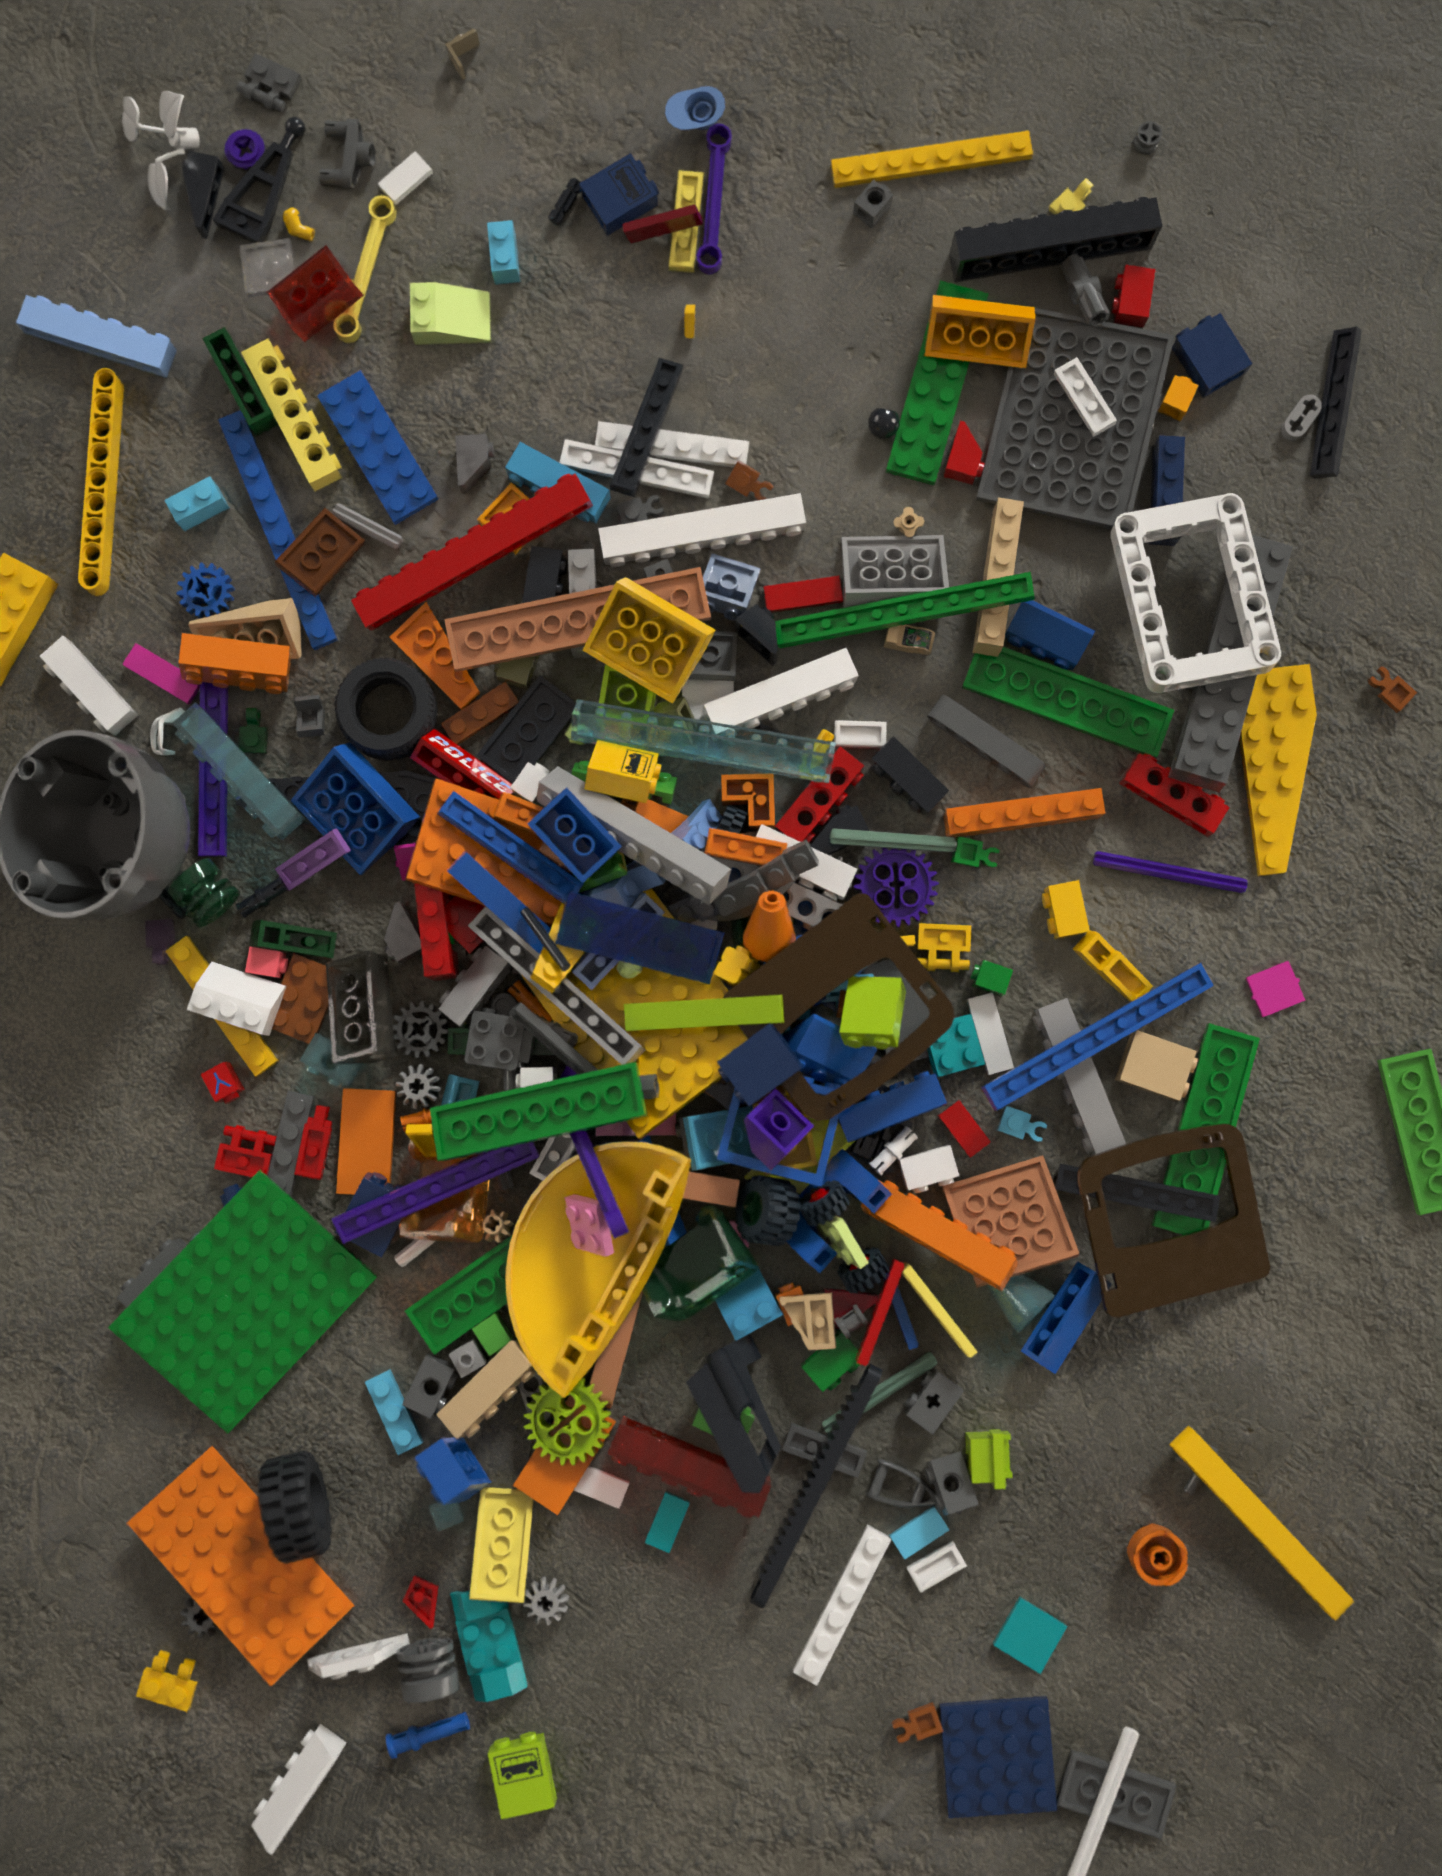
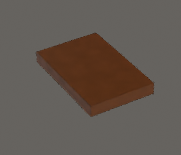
[275,508,365,597]

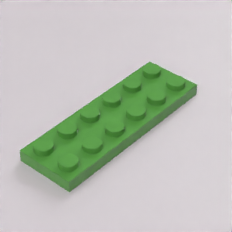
[1377,1049,1442,1215]

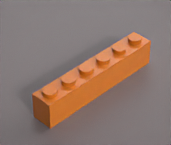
[943,788,1105,838]
[861,1179,1018,1292]

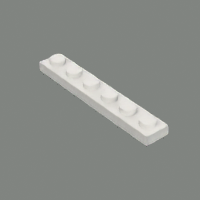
[595,421,749,467]
[560,439,714,499]
[793,1524,891,1685]

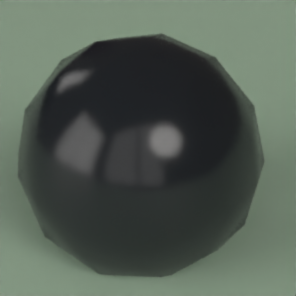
[868,408,900,439]

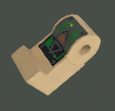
[884,625,935,655]

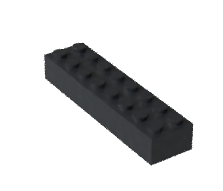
[949,197,1163,283]

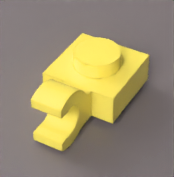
[1049,178,1093,215]

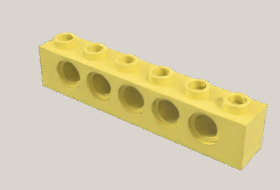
[241,339,342,491]

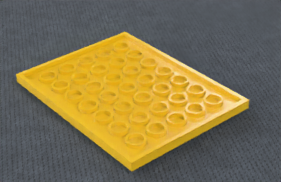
[520,888,748,1139]

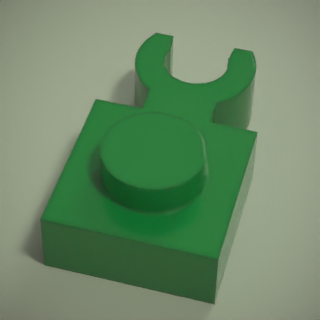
[951,836,1000,868]

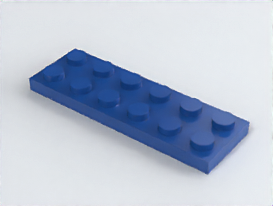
[317,370,439,525]

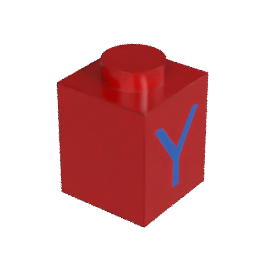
[200,1062,245,1104]

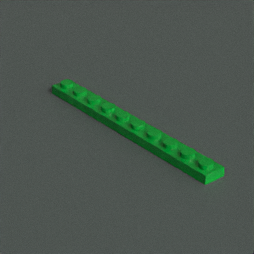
[775,572,1035,649]

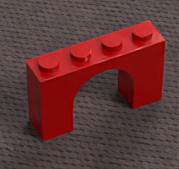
[414,883,459,981]

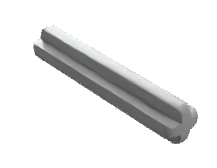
[332,504,403,549]

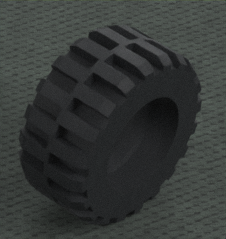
[258,1450,332,1564]

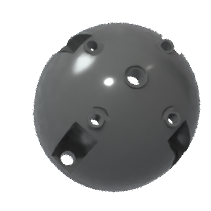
[0,730,190,920]

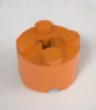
[1127,1524,1188,1586]

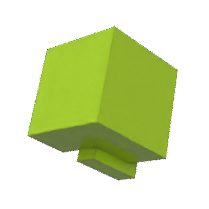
[965,1429,1013,1489]

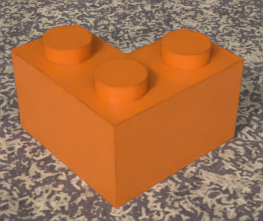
[721,773,775,831]

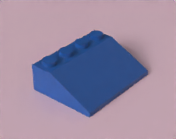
[291,742,420,875]

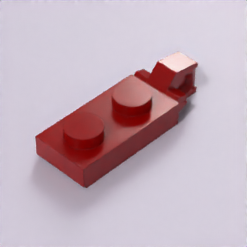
[294,1105,333,1180]

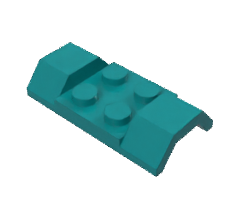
[450,1590,528,1702]

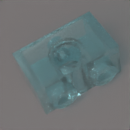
[300,1033,366,1088]

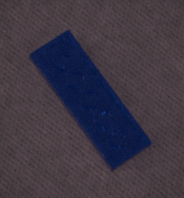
[554,891,724,984]

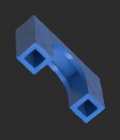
[787,1149,892,1273]

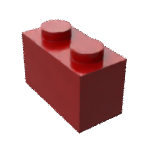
[1111,264,1156,328]

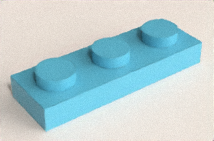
[365,1369,424,1455]

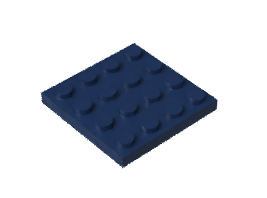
[939,1696,1057,1818]

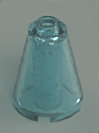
[986,1274,1055,1333]

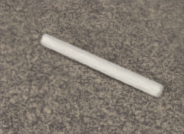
[1068,1727,1139,1876]

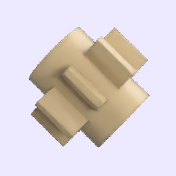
[479,1210,514,1243]

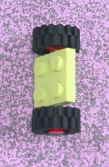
[799,1180,889,1294]

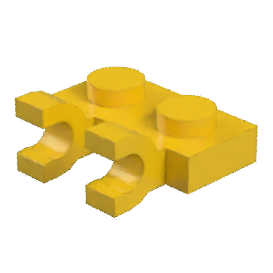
[136,1650,198,1712]

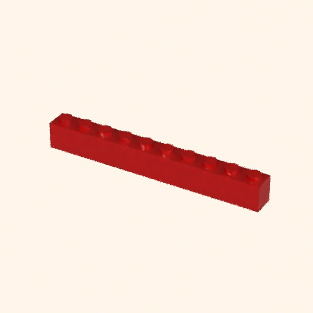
[351,473,594,631]

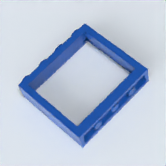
[717,1076,840,1187]

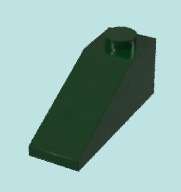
[249,920,337,958]

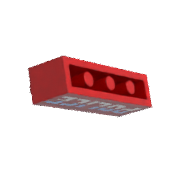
[410,729,515,800]

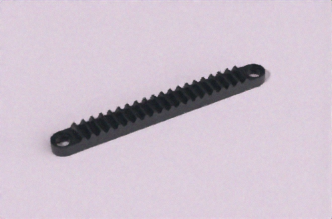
[750,1363,883,1609]

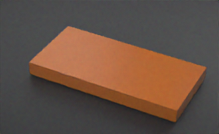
[336,1088,397,1195]
[513,1395,617,1515]

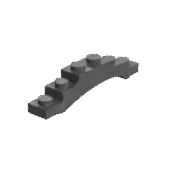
[668,839,819,927]

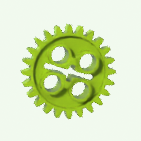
[524,1378,612,1465]

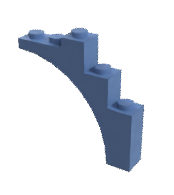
[576,799,723,917]

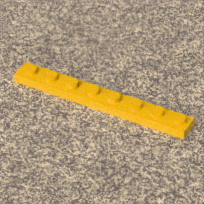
[831,131,1033,188]

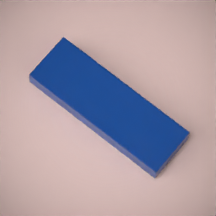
[882,1273,919,1350]

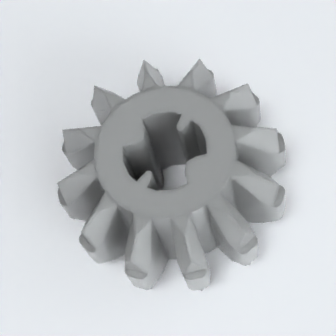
[396,1064,441,1109]
[523,1577,569,1625]

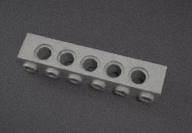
[712,857,842,930]

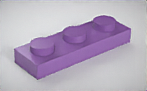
[275,828,351,891]

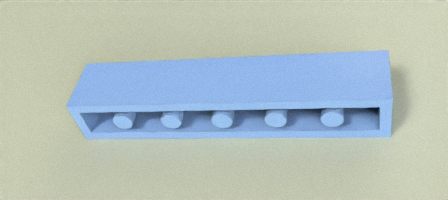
[16,295,177,378]

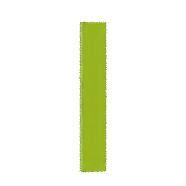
[624,995,784,1031]

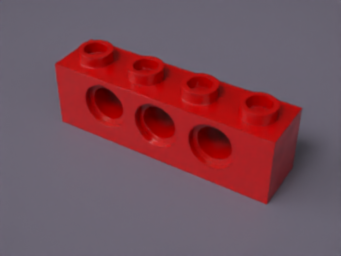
[774,746,864,843]
[1119,753,1230,837]

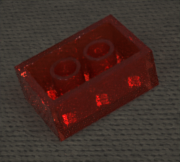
[267,245,364,342]

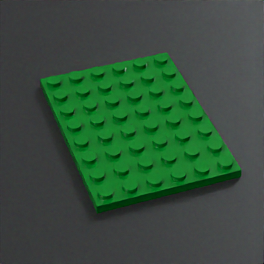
[108,1169,377,1434]

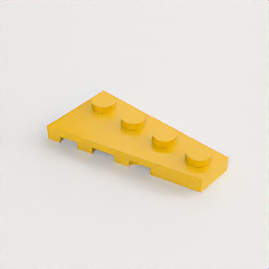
[530,898,609,994]

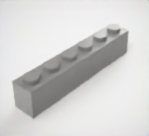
[1033,998,1126,1155]

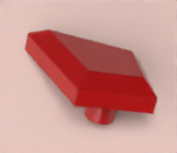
[403,1575,439,1629]

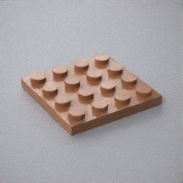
[942,1155,1079,1288]

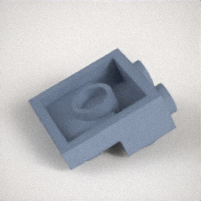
[703,554,761,621]

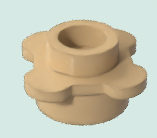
[894,507,924,538]

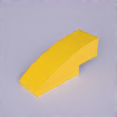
[1073,930,1153,1002]

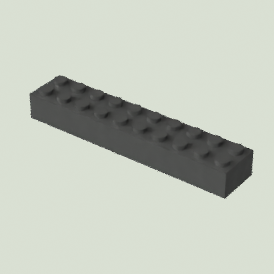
[1168,535,1293,792]

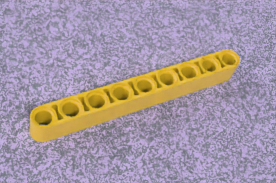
[78,368,124,596]
[1169,1426,1354,1621]

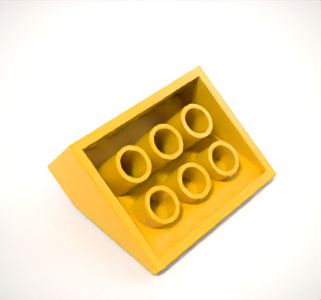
[583,577,716,703]

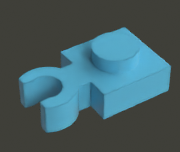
[997,1106,1047,1141]

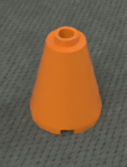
[743,891,796,962]

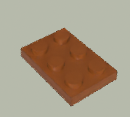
[272,953,344,1045]

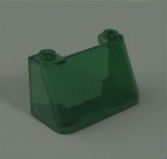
[642,1205,759,1321]

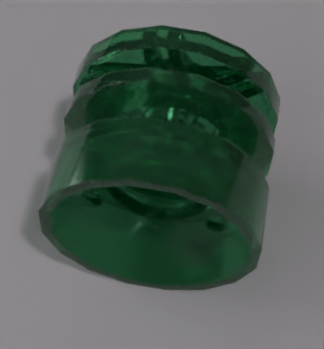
[168,858,240,928]

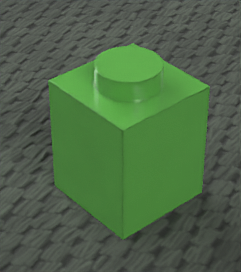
[472,1312,514,1356]

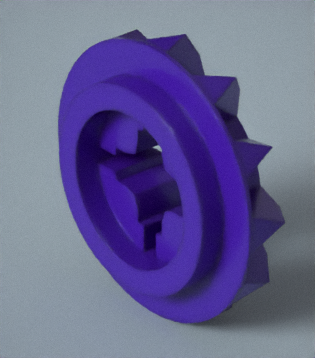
[225,129,266,170]

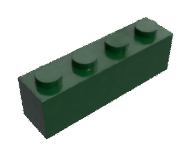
[202,327,279,436]

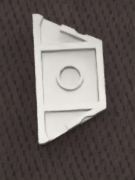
[306,1633,410,1679]

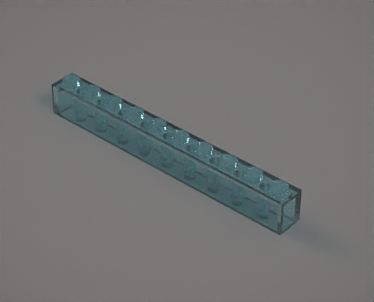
[571,699,836,783]

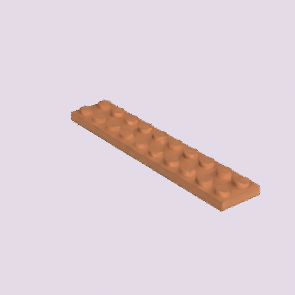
[444,567,711,672]

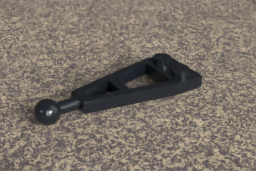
[213,117,305,246]

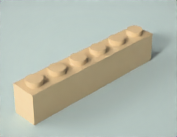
[972,497,1024,657]

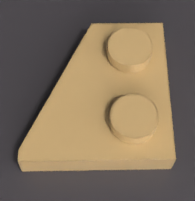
[779,1293,836,1350]

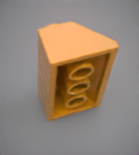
[925,295,1035,368]

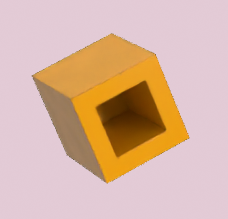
[1158,375,1198,421]

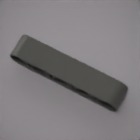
[927,695,1046,788]

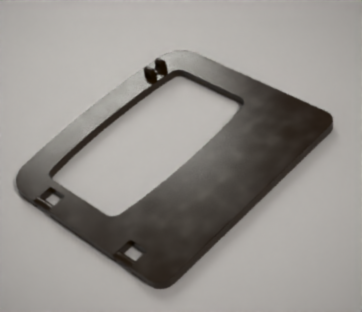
[723,893,955,1121]
[1077,1123,1270,1318]

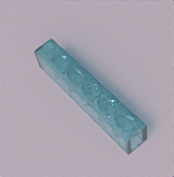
[172,702,306,840]

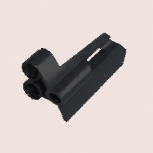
[686,1333,781,1493]

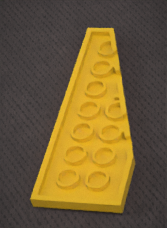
[1239,664,1317,876]

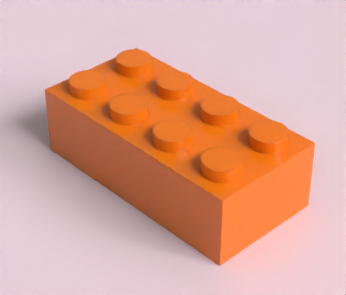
[178,633,291,694]

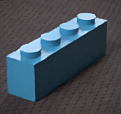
[505,442,611,523]

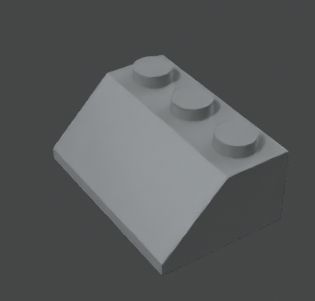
[439,946,513,1028]

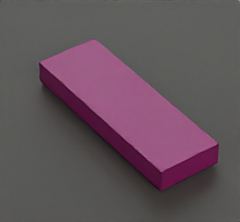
[122,643,200,705]

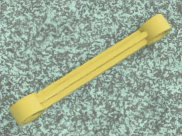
[333,195,396,343]

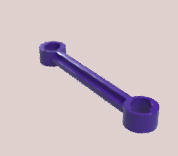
[697,123,732,274]
[569,1130,629,1239]

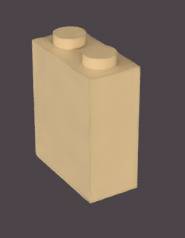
[1115,1030,1198,1101]

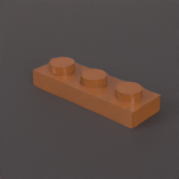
[441,682,519,745]

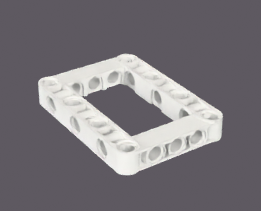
[1111,493,1281,693]

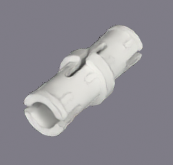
[869,1126,918,1175]

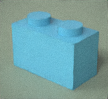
[487,220,520,284]
[164,476,230,531]

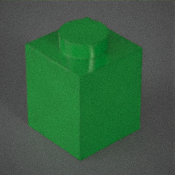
[970,960,1013,996]

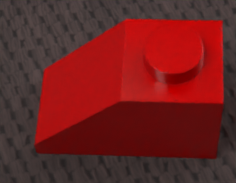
[943,421,985,485]

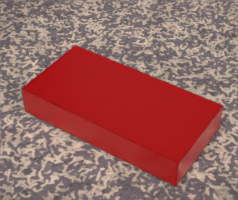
[938,1100,991,1158]

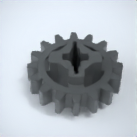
[391,1001,449,1058]

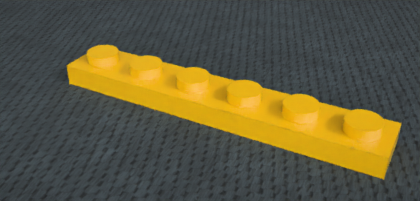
[165,936,278,1077]

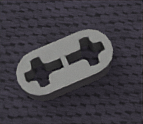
[1281,395,1322,441]

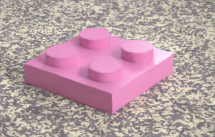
[565,1194,614,1257]

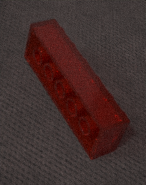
[608,1415,771,1518]

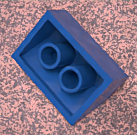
[1005,600,1095,670]
[528,787,622,883]
[782,1014,877,1087]

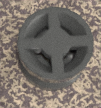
[1133,121,1162,155]

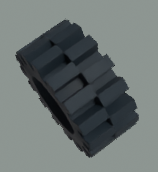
[718,805,748,834]

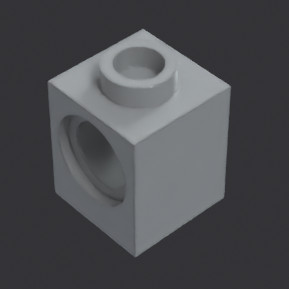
[449,1338,489,1378]

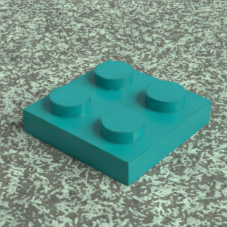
[927,1014,985,1077]

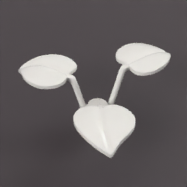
[122,91,199,210]

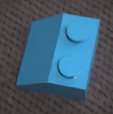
[711,1265,783,1340]

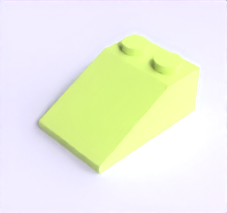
[410,282,491,344]

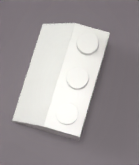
[187,962,287,1036]

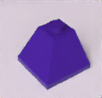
[744,1088,814,1170]

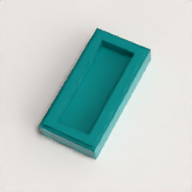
[645,1491,690,1553]

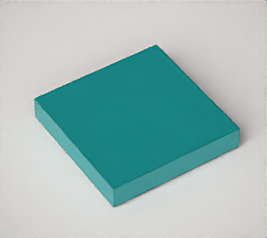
[993,1596,1067,1674]

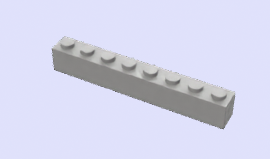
[536,766,731,905]
[468,906,646,1065]

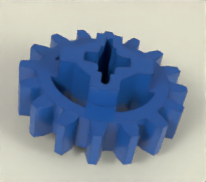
[177,563,235,619]

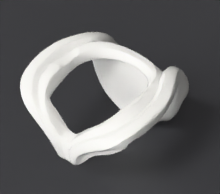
[150,707,188,755]

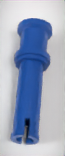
[386,1712,470,1759]

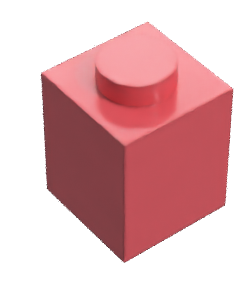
[245,946,288,979]

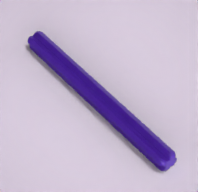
[1093,851,1248,893]

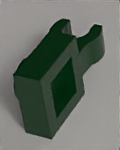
[239,708,268,754]

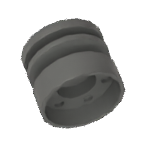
[396,1637,460,1703]

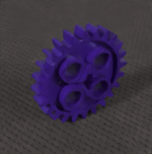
[853,848,939,928]

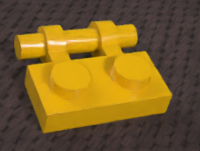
[917,923,971,972]

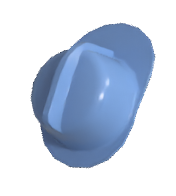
[665,86,725,130]

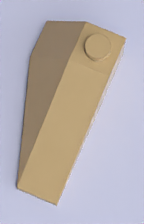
[188,598,301,659]

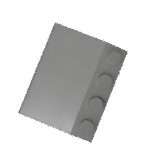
[841,535,949,608]

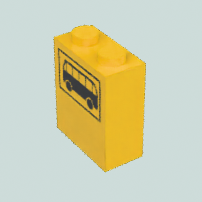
[584,740,662,803]

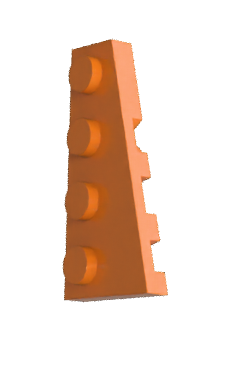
[390,602,480,710]

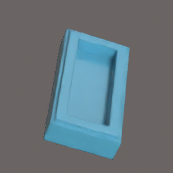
[890,1506,949,1559]

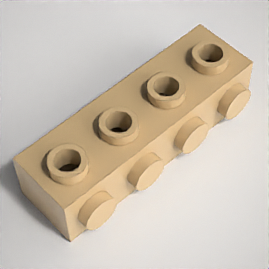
[436,1340,536,1439]

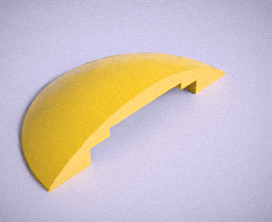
[506,1141,691,1398]

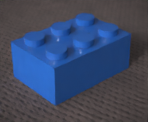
[415,1437,491,1505]

